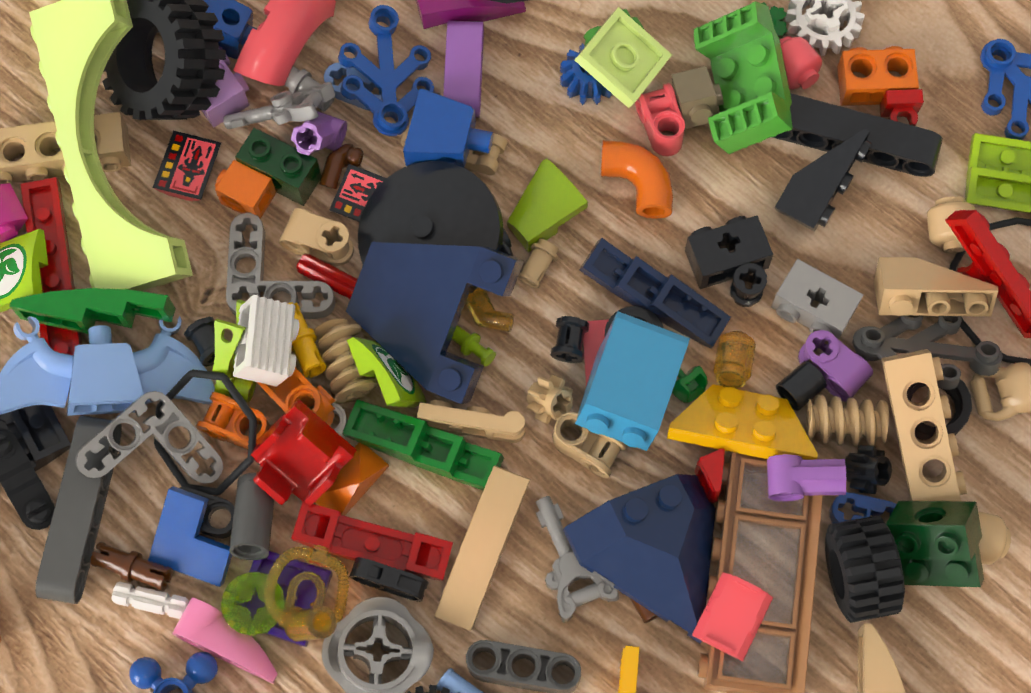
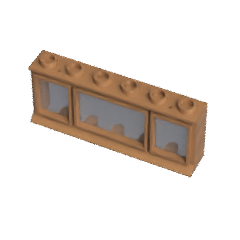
[698,452,823,693]

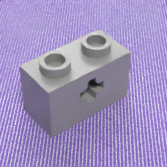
[771,259,864,340]

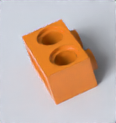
[837,46,919,106]

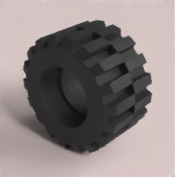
[825,515,905,623]

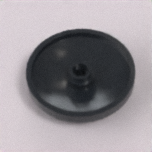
[358,161,504,294]

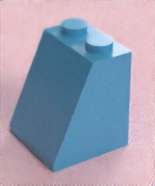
[575,311,690,451]

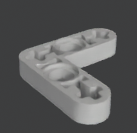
[226,213,336,319]
[75,391,223,484]

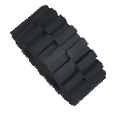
[102,0,226,120]

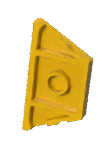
[667,384,818,460]

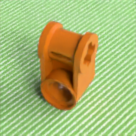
[196,392,271,450]

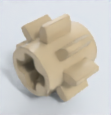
[526,375,573,424]

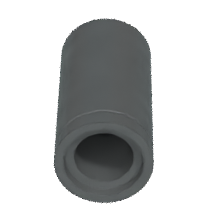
[229,473,275,560]

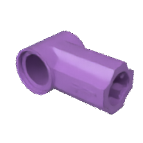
[291,111,347,156]
[767,454,847,501]

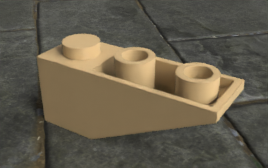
[873,257,999,317]

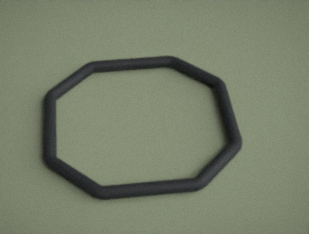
[154,369,257,496]

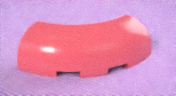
[233,0,336,86]

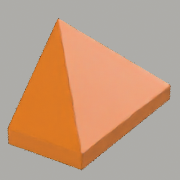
[314,443,389,516]

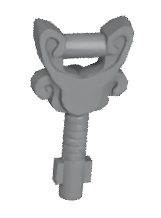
[223,82,335,129]
[536,496,619,623]

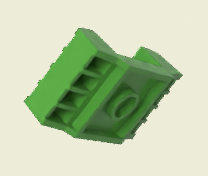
[694,1,793,154]

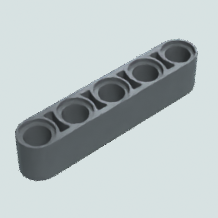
[35,415,122,604]

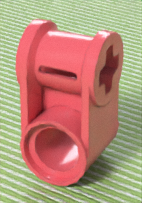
[635,83,685,156]

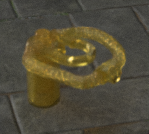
[263,545,349,642]

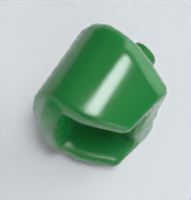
[672,366,708,403]

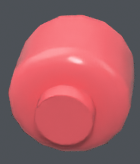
[780,36,822,90]

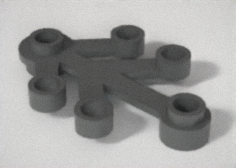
[852,316,1003,390]

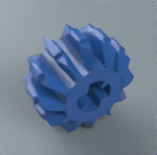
[560,43,613,105]

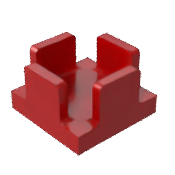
[247,399,357,506]

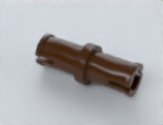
[91,542,173,592]

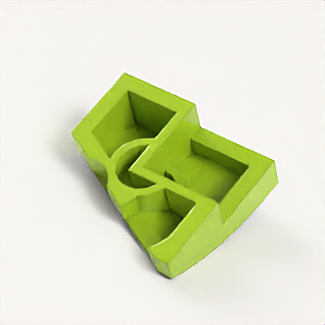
[507,158,588,252]

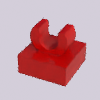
[879,89,924,126]

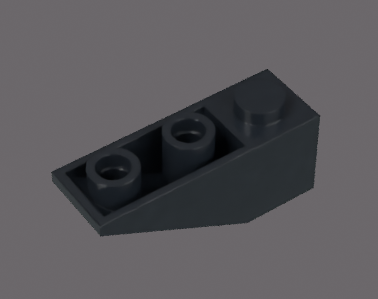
[775,128,872,232]

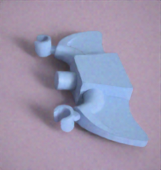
[0,316,215,416]

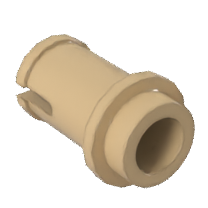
[518,239,559,288]

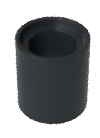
[776,361,827,411]

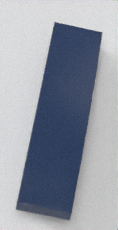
[579,238,731,348]

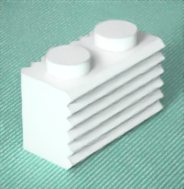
[233,295,299,387]

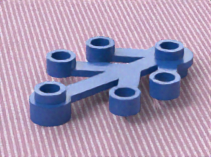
[338,5,434,136]
[980,39,1031,140]

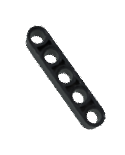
[774,93,943,177]

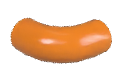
[601,140,673,219]

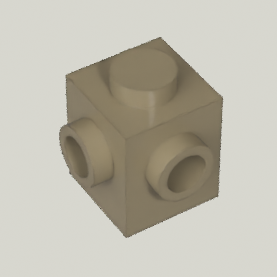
[671,66,723,129]

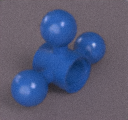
[129,652,218,693]

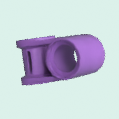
[798,330,873,402]

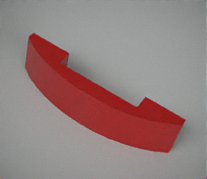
[291,501,453,581]

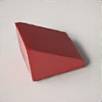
[695,448,725,504]

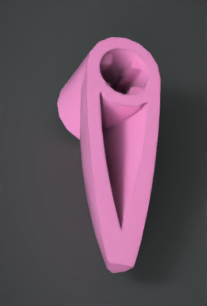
[172,598,277,684]

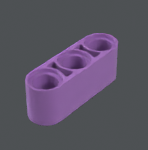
[443,21,484,118]

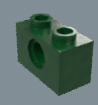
[235,128,322,206]

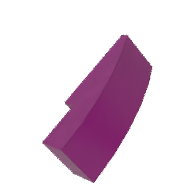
[416,0,526,29]

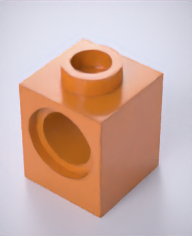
[215,160,276,219]

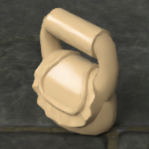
[970,362,1031,421]

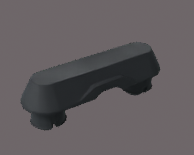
[0,428,55,530]

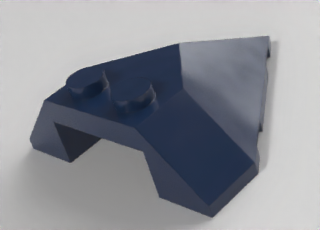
[563,474,716,644]

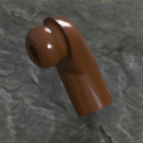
[319,144,364,189]

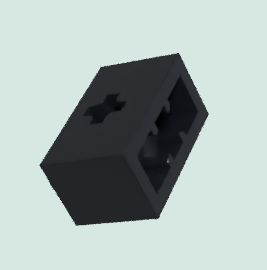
[685,215,773,289]

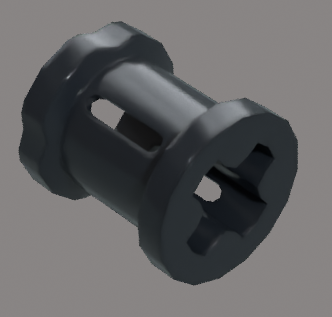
[730,263,767,307]
[184,316,215,367]
[550,316,589,363]

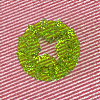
[221,572,286,636]

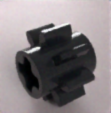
[845,445,892,494]

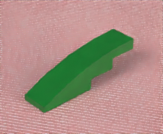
[10,288,176,334]
[342,399,504,490]

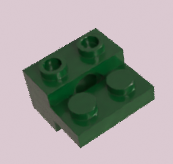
[886,501,984,587]

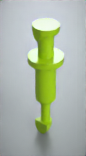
[452,325,496,367]

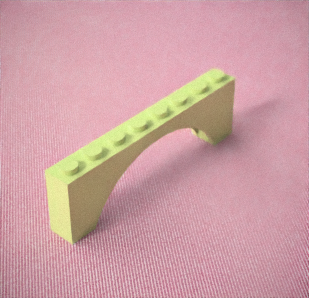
[29,0,193,291]

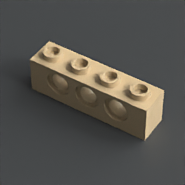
[0,112,131,185]
[881,349,967,501]

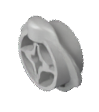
[322,597,434,693]

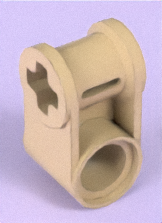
[279,208,354,266]
[552,412,627,478]

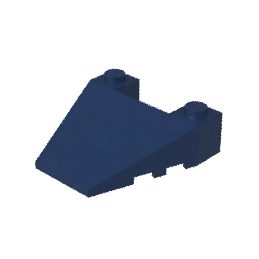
[346,242,524,404]

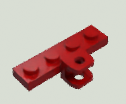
[945,210,1031,338]

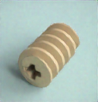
[314,318,378,404]
[806,395,889,447]

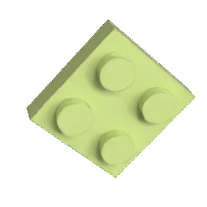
[574,7,672,108]

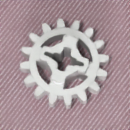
[785,0,865,56]

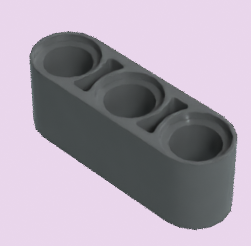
[466,640,581,693]

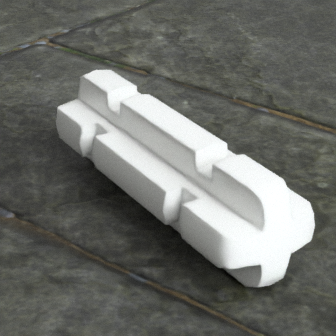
[112,582,189,619]

